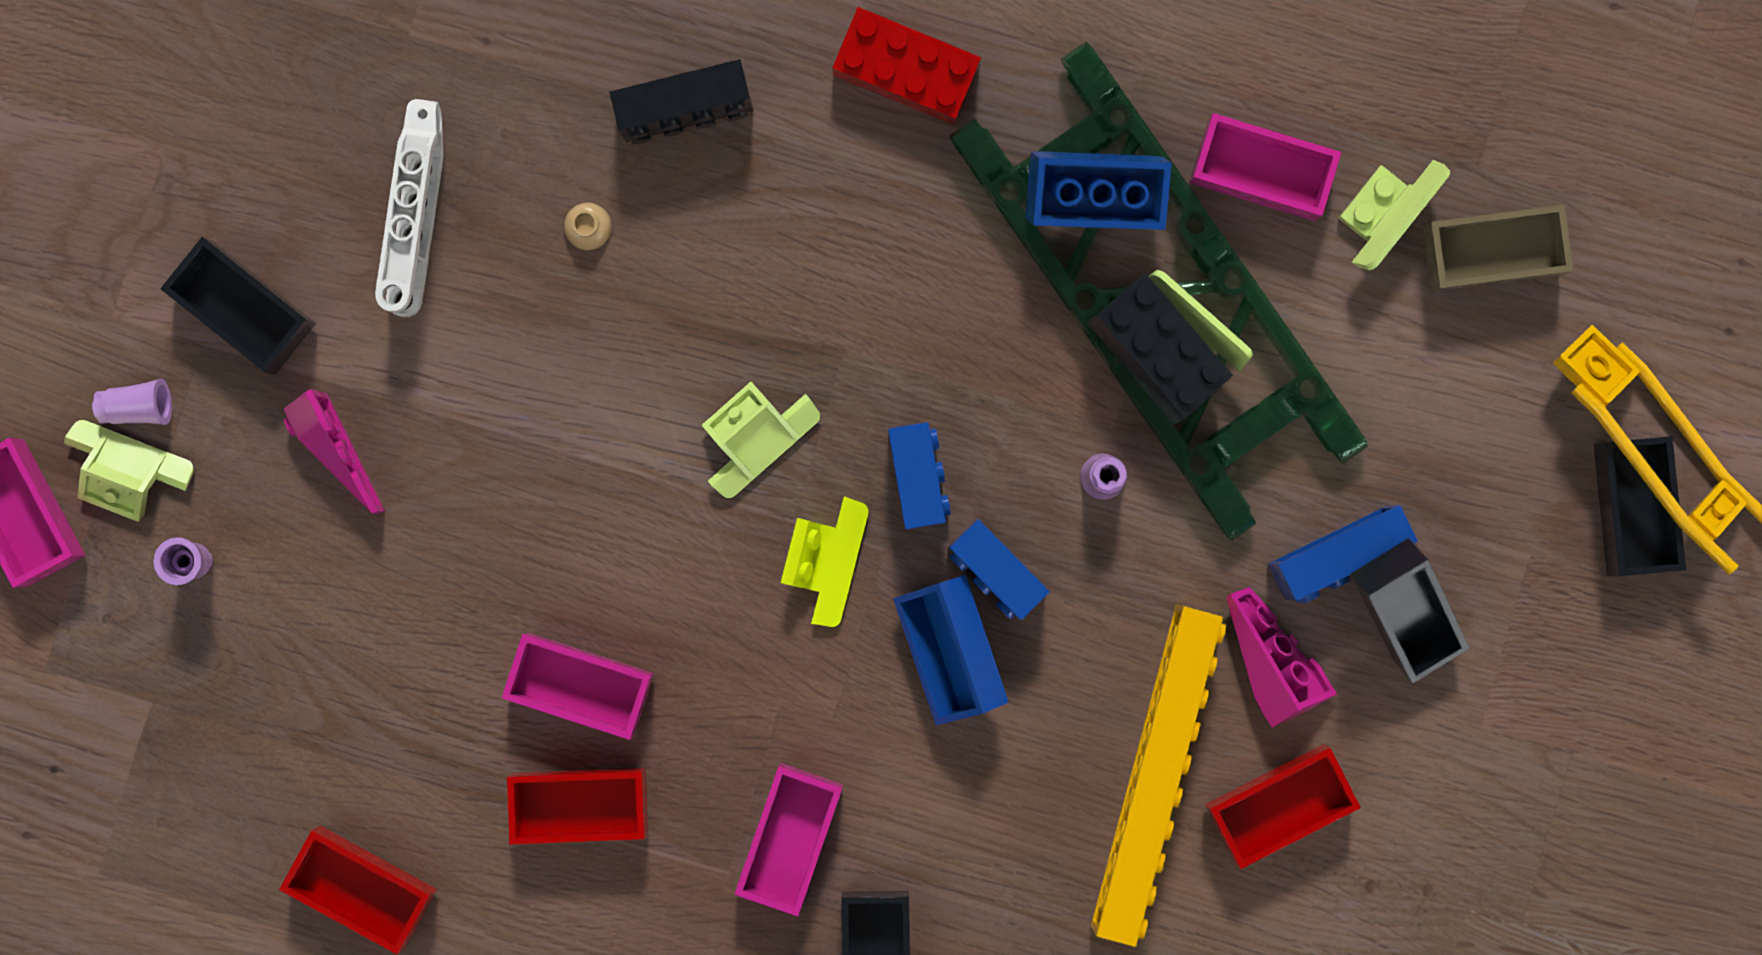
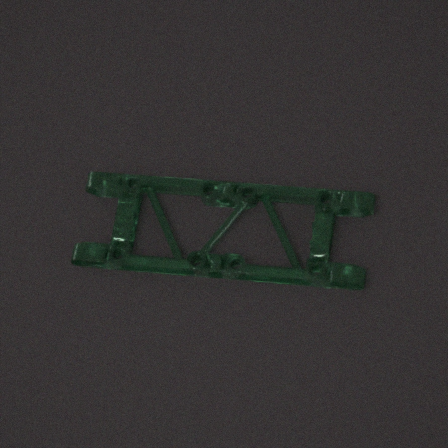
[949,42,1368,542]

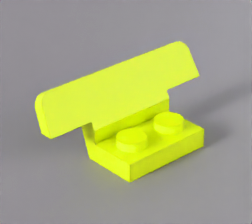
[781,497,869,627]

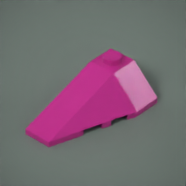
[283,389,385,514]
[1226,587,1337,728]

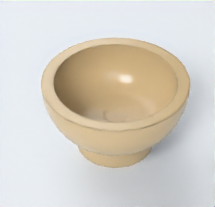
[564,203,612,250]

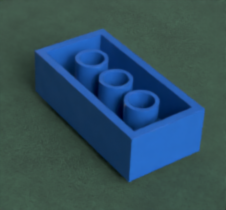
[1025,151,1172,230]

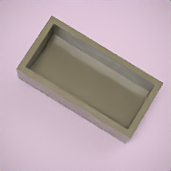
[1422,204,1574,292]

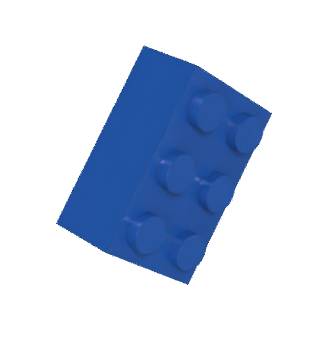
[888,422,951,530]
[948,519,1050,620]

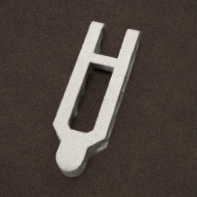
[375,99,444,318]

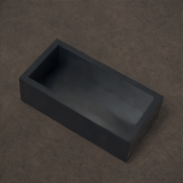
[609,59,754,145]
[160,237,316,375]
[1087,273,1233,425]
[1593,436,1686,576]
[1350,538,1470,684]
[841,891,910,955]

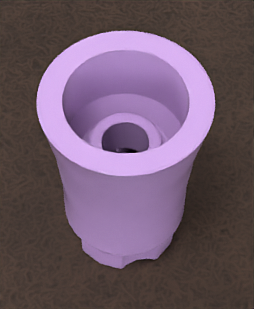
[92,378,172,425]
[1080,454,1127,500]
[154,538,213,585]

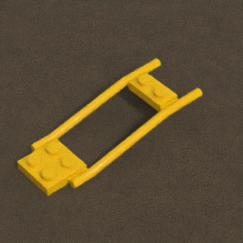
[1553,325,1762,575]

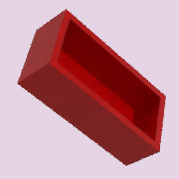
[832,7,981,126]
[1205,744,1361,869]
[507,768,648,845]
[279,826,437,955]

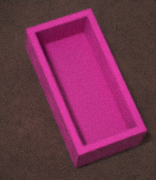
[1189,113,1342,221]
[0,437,86,588]
[502,633,654,740]
[734,763,843,917]

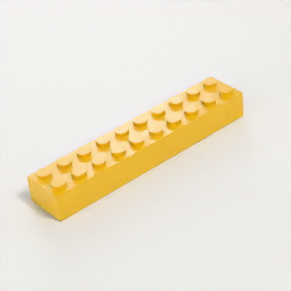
[1091,604,1226,947]

